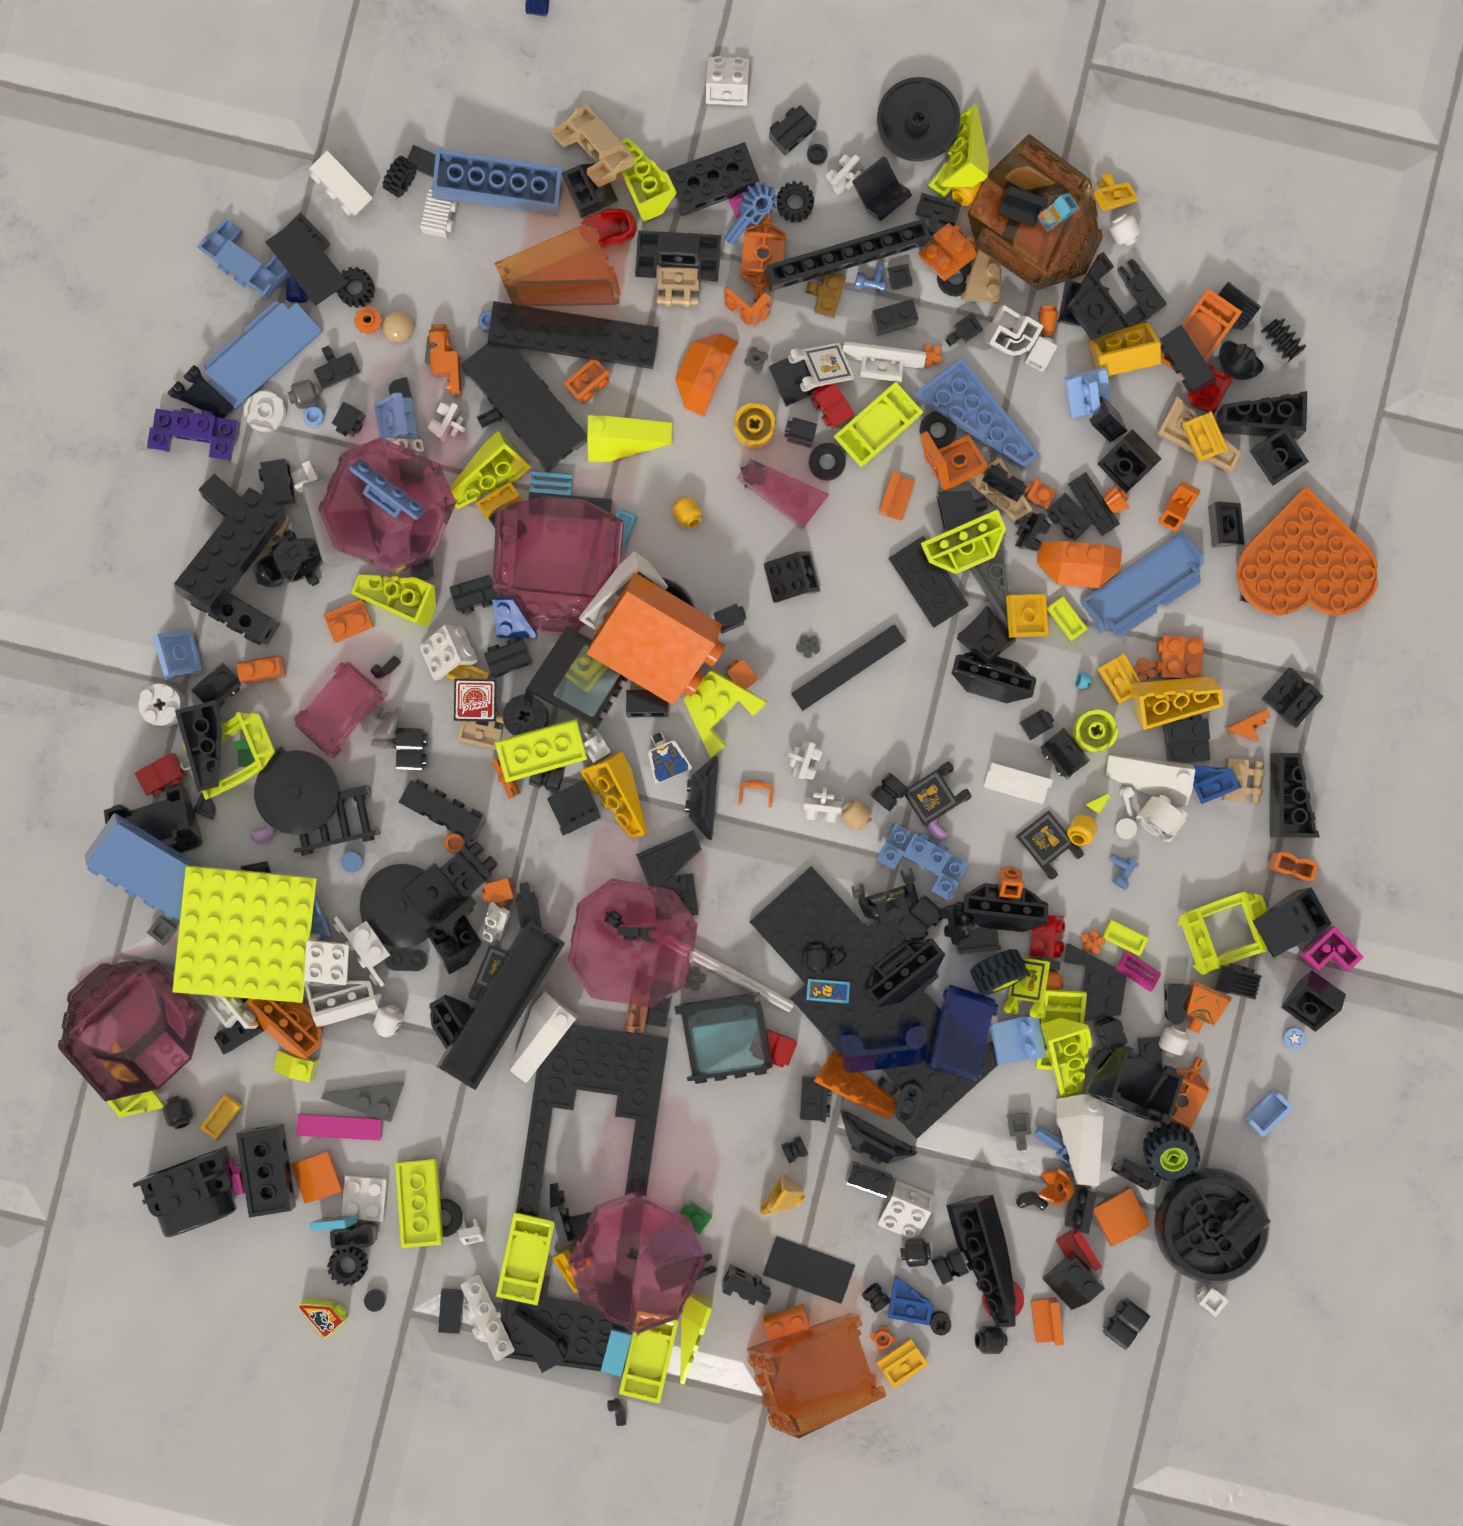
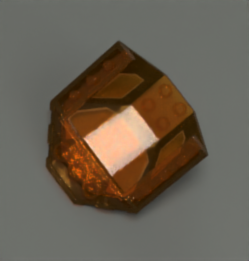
[968,134,1103,290]

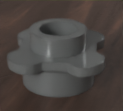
[744,347,768,371]

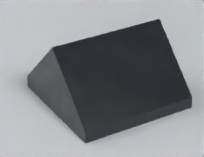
[1208,501,1245,548]

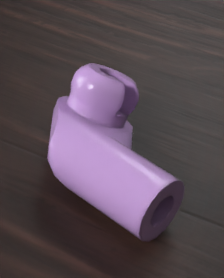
[927,818,949,841]

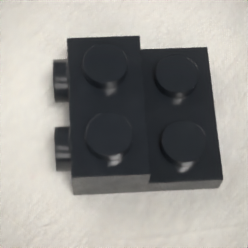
[1163,715,1211,763]

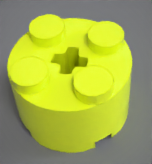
[1072,710,1118,753]

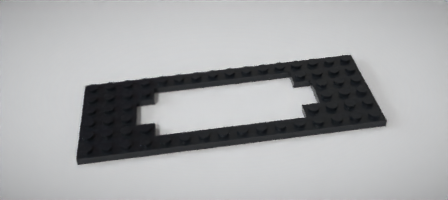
[501,1024,669,1372]

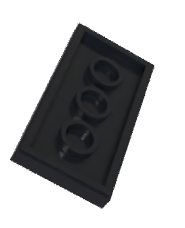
[888,536,969,628]

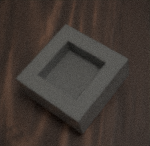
[147,916,178,945]

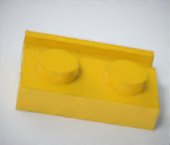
[1182,412,1228,463]
[1097,654,1141,705]
[876,1337,928,1389]

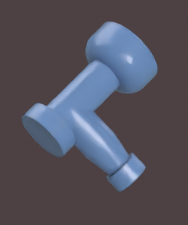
[854,264,886,293]
[1109,854,1139,890]

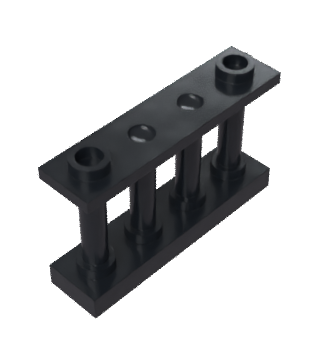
[294,785,380,856]

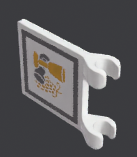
[788,343,854,391]

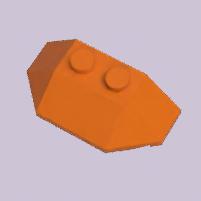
[675,333,739,417]
[1037,541,1122,588]
[245,999,322,1059]

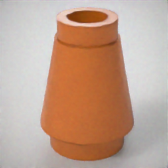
[1038,306,1058,337]

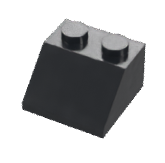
[1249,427,1309,486]
[1098,429,1162,493]
[1281,970,1346,1032]
[1042,1251,1105,1310]

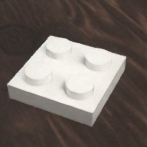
[341,1175,388,1222]

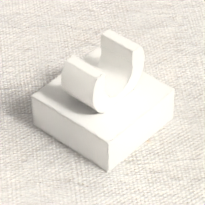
[458,1219,485,1245]

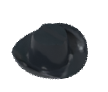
[1219,341,1264,380]

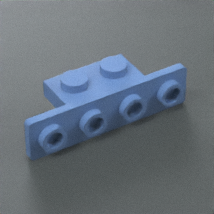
[349,460,427,520]

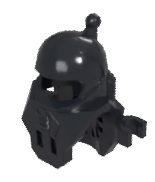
[253,530,323,588]

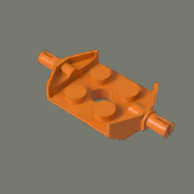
[740,210,786,302]
[1159,1056,1210,1129]

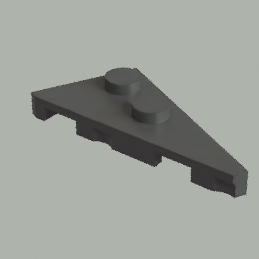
[969,544,1009,627]
[321,1082,405,1122]

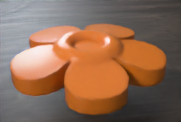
[923,343,942,368]
[1133,658,1156,682]
[1081,930,1105,954]

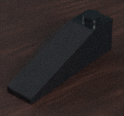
[175,700,222,792]

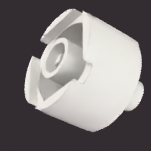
[139,684,187,727]
[1136,795,1187,842]

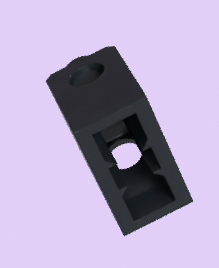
[936,490,988,533]

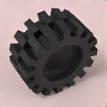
[382,155,417,198]
[777,181,814,223]
[337,267,375,308]
[327,1246,368,1286]

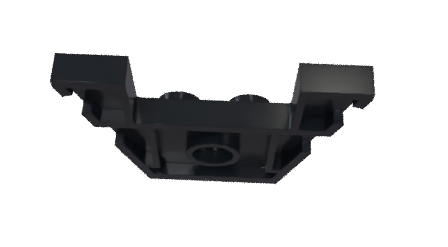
[1068,252,1151,340]
[1064,944,1127,1021]

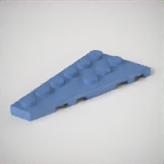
[913,358,1039,469]

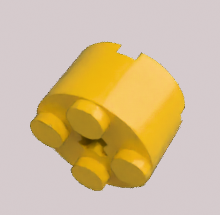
[734,403,775,449]

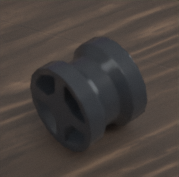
[930,1310,952,1336]

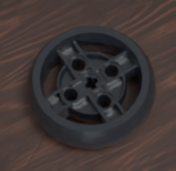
[1154,1168,1270,1284]

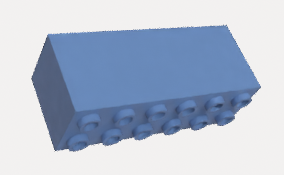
[85,813,203,920]

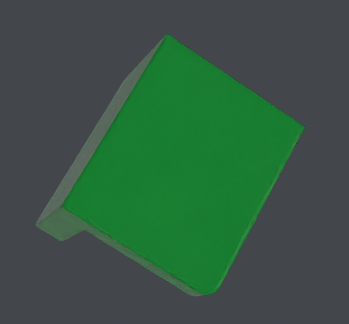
[234,741,255,767]

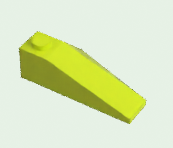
[621,138,676,222]
[350,575,436,628]
[679,1291,713,1384]

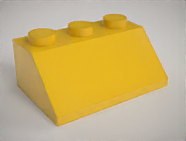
[1087,321,1161,377]

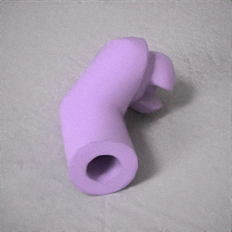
[251,824,276,843]

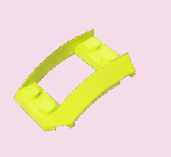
[183,712,275,800]
[1177,891,1268,975]

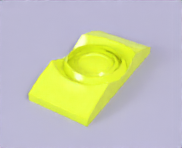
[834,382,923,468]
[1036,989,1087,1070]
[496,1212,555,1305]
[619,1310,679,1404]

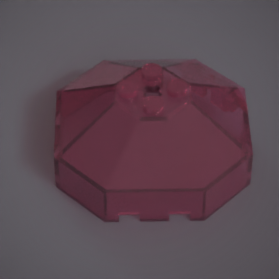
[318,437,456,574]
[567,878,698,1008]
[568,1192,706,1334]

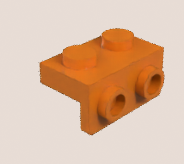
[563,360,611,404]

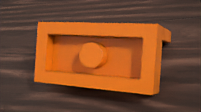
[879,471,915,521]
[1031,1297,1064,1346]

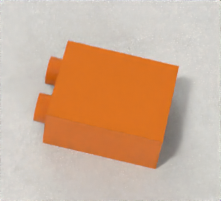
[586,572,725,705]

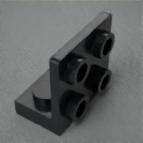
[852,156,912,221]
[764,551,820,603]
[547,781,602,836]

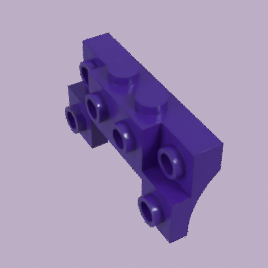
[147,408,240,461]

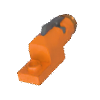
[424,324,462,397]

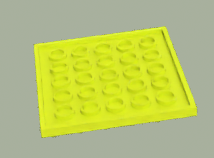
[173,865,317,1003]

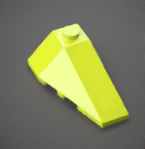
[940,104,989,187]
[587,416,673,462]
[443,431,531,509]
[1040,1018,1092,1098]

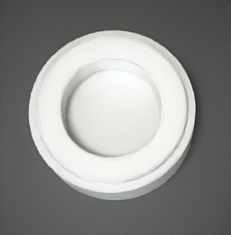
[1115,818,1137,839]

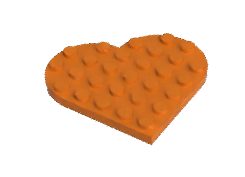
[1236,486,1379,616]

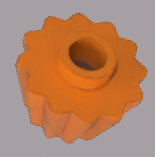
[354,306,383,335]
[1103,484,1130,513]

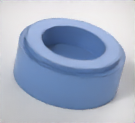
[478,311,492,333]
[341,852,363,872]

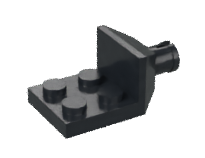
[550,1182,594,1260]

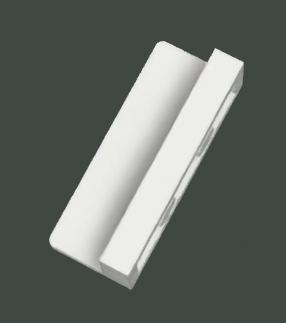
[983,763,1053,804]

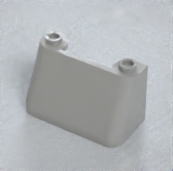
[303,474,381,568]

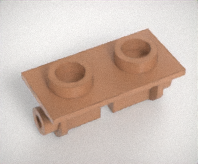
[624,988,651,1034]

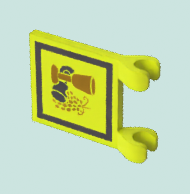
[1003,958,1050,1019]

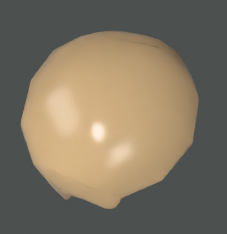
[382,311,414,343]

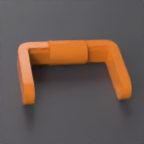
[738,780,773,807]

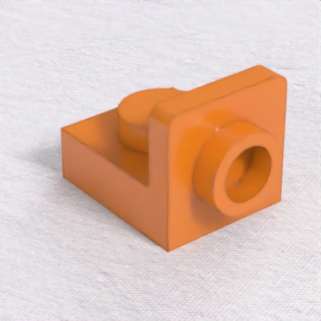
[1024,478,1057,510]

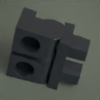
[440,842,498,896]
[722,1264,772,1305]

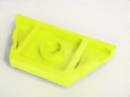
[103,1043,166,1118]

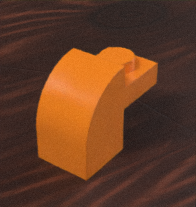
[1158,481,1201,532]

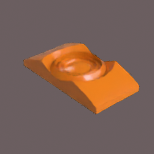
[1161,288,1242,376]

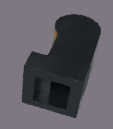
[1164,984,1189,1024]

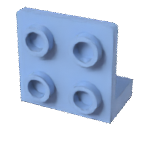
[990,1016,1046,1066]

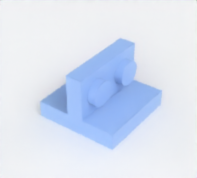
[1064,366,1112,418]
[375,393,418,445]
[153,630,203,681]

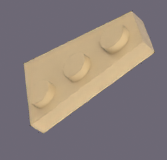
[960,239,1000,304]
[966,457,1033,522]

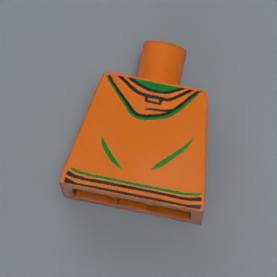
[1184,980,1232,1033]

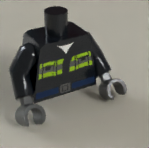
[852,868,918,924]

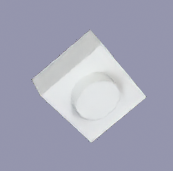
[1195,1283,1229,1317]

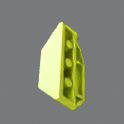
[921,509,1006,574]

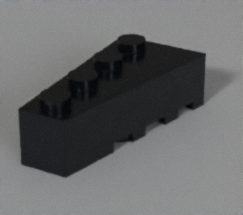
[1217,391,1307,439]
[1270,753,1320,838]
[398,779,486,842]

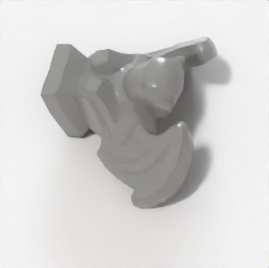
[355,706,403,750]

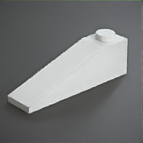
[579,551,668,630]
[510,991,578,1083]
[1056,1094,1104,1186]

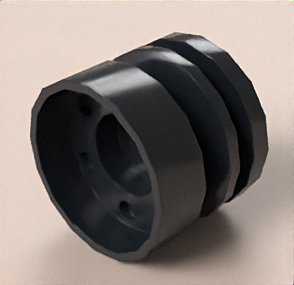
[503,695,550,736]

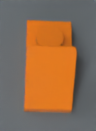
[1225,709,1271,741]

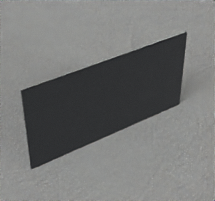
[265,219,348,306]
[763,1236,855,1304]

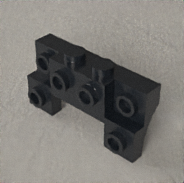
[635,230,721,282]

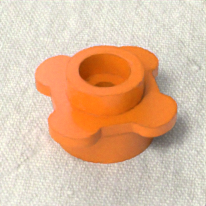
[870,1325,895,1351]

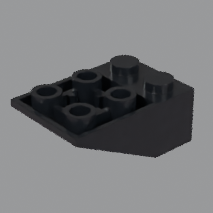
[1253,887,1332,957]

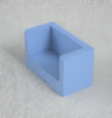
[1243,1089,1294,1137]

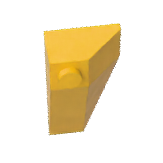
[579,751,648,839]
[760,1174,805,1216]

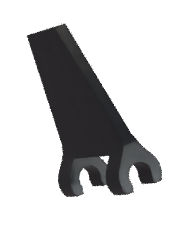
[167,365,234,418]

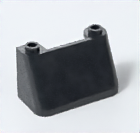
[104,785,203,853]
[1086,1045,1184,1125]

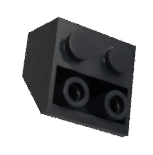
[562,163,618,218]

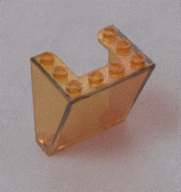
[495,222,621,306]
[747,1313,886,1439]

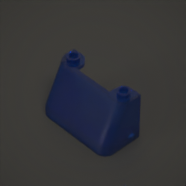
[925,984,998,1081]
[838,1021,927,1073]

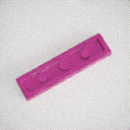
[296,1114,383,1141]

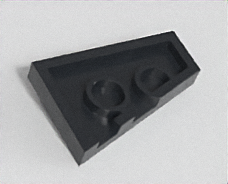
[636,830,702,893]

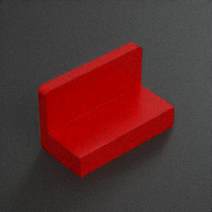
[1056,1228,1102,1271]

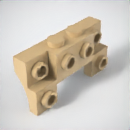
[552,104,634,187]

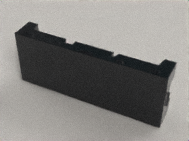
[461,343,588,473]

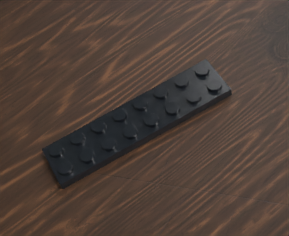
[488,301,659,369]

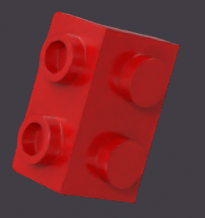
[1188,363,1233,415]
[1030,915,1066,958]

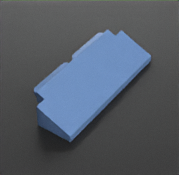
[204,301,323,414]
[1080,531,1204,636]

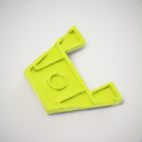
[683,670,768,758]

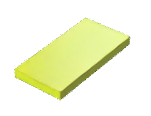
[494,718,587,783]
[395,1159,444,1248]

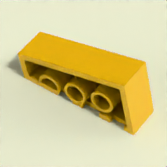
[1130,676,1224,730]

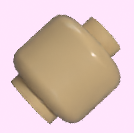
[841,800,872,831]

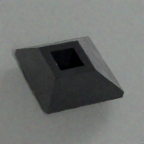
[426,916,482,975]

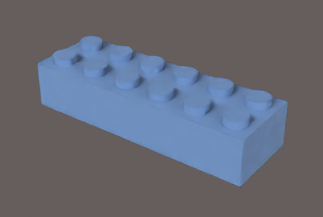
[431,148,562,216]

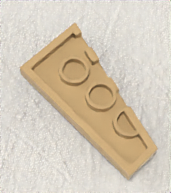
[1157,396,1242,473]

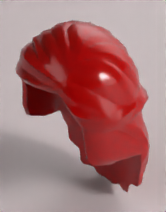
[579,208,637,247]

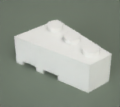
[309,151,373,217]
[305,981,378,1028]

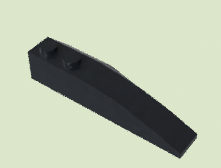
[946,1195,1016,1327]

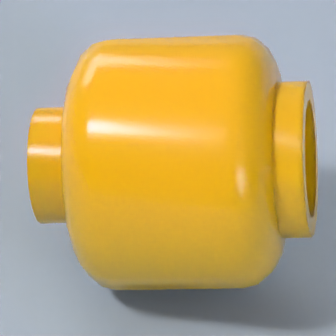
[952,182,983,206]
[672,497,702,529]
[1067,815,1098,846]

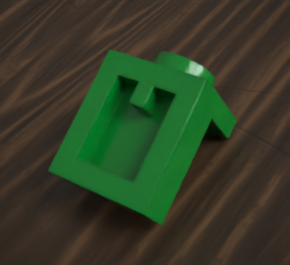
[679,1202,712,1235]

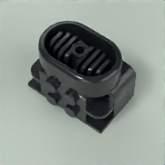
[133,1146,237,1238]

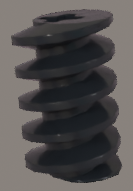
[1260,318,1306,364]

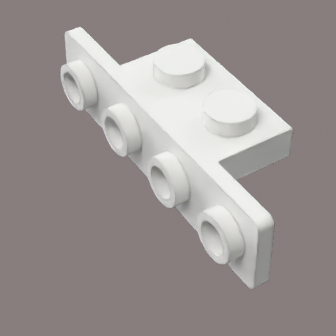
[843,341,926,382]
[333,916,390,987]
[201,995,259,1029]
[460,1275,514,1361]

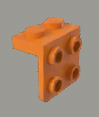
[723,287,772,327]

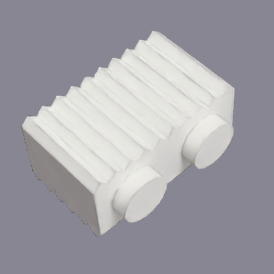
[420,188,458,238]

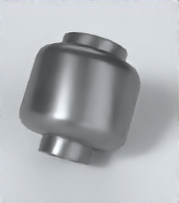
[288,380,320,409]

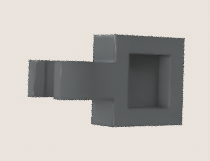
[1007,1112,1031,1151]

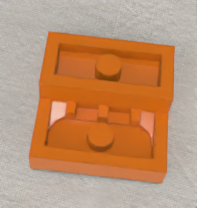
[291,1150,343,1204]
[1093,1188,1150,1246]

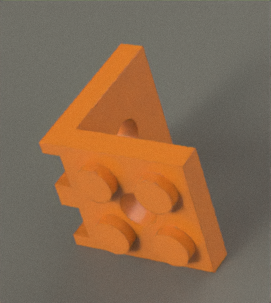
[920,431,988,492]

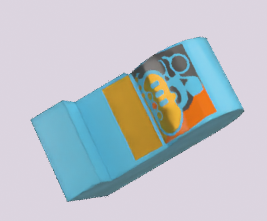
[1037,193,1080,231]

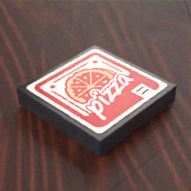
[454,679,497,722]

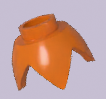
[1038,1168,1075,1206]

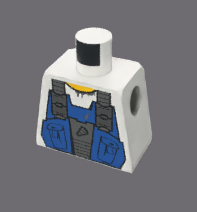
[647,732,693,785]

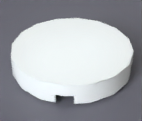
[244,391,286,433]

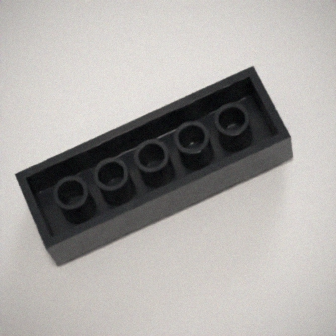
[174,487,286,615]

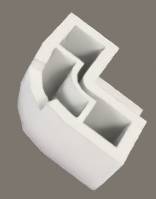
[983,305,1044,356]

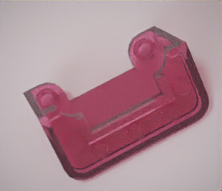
[294,662,388,758]

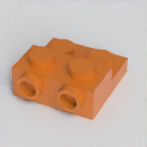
[918,223,977,281]
[1156,635,1204,679]

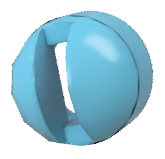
[1075,672,1093,689]

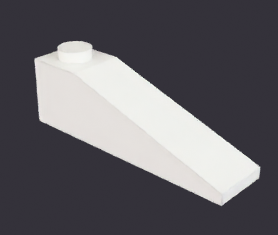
[1106,755,1195,805]

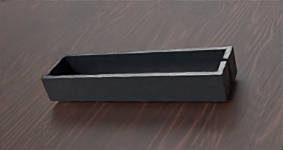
[436,921,565,1090]

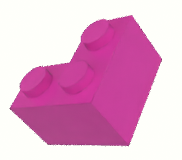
[1297,926,1364,972]

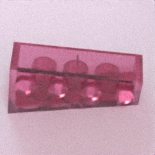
[736,459,830,530]

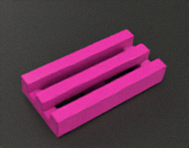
[1115,950,1161,992]

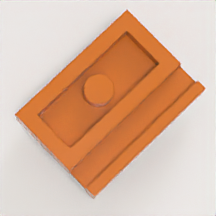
[323,599,374,643]

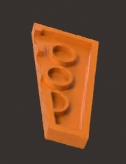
[814,1051,899,1119]

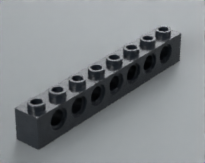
[764,218,931,292]

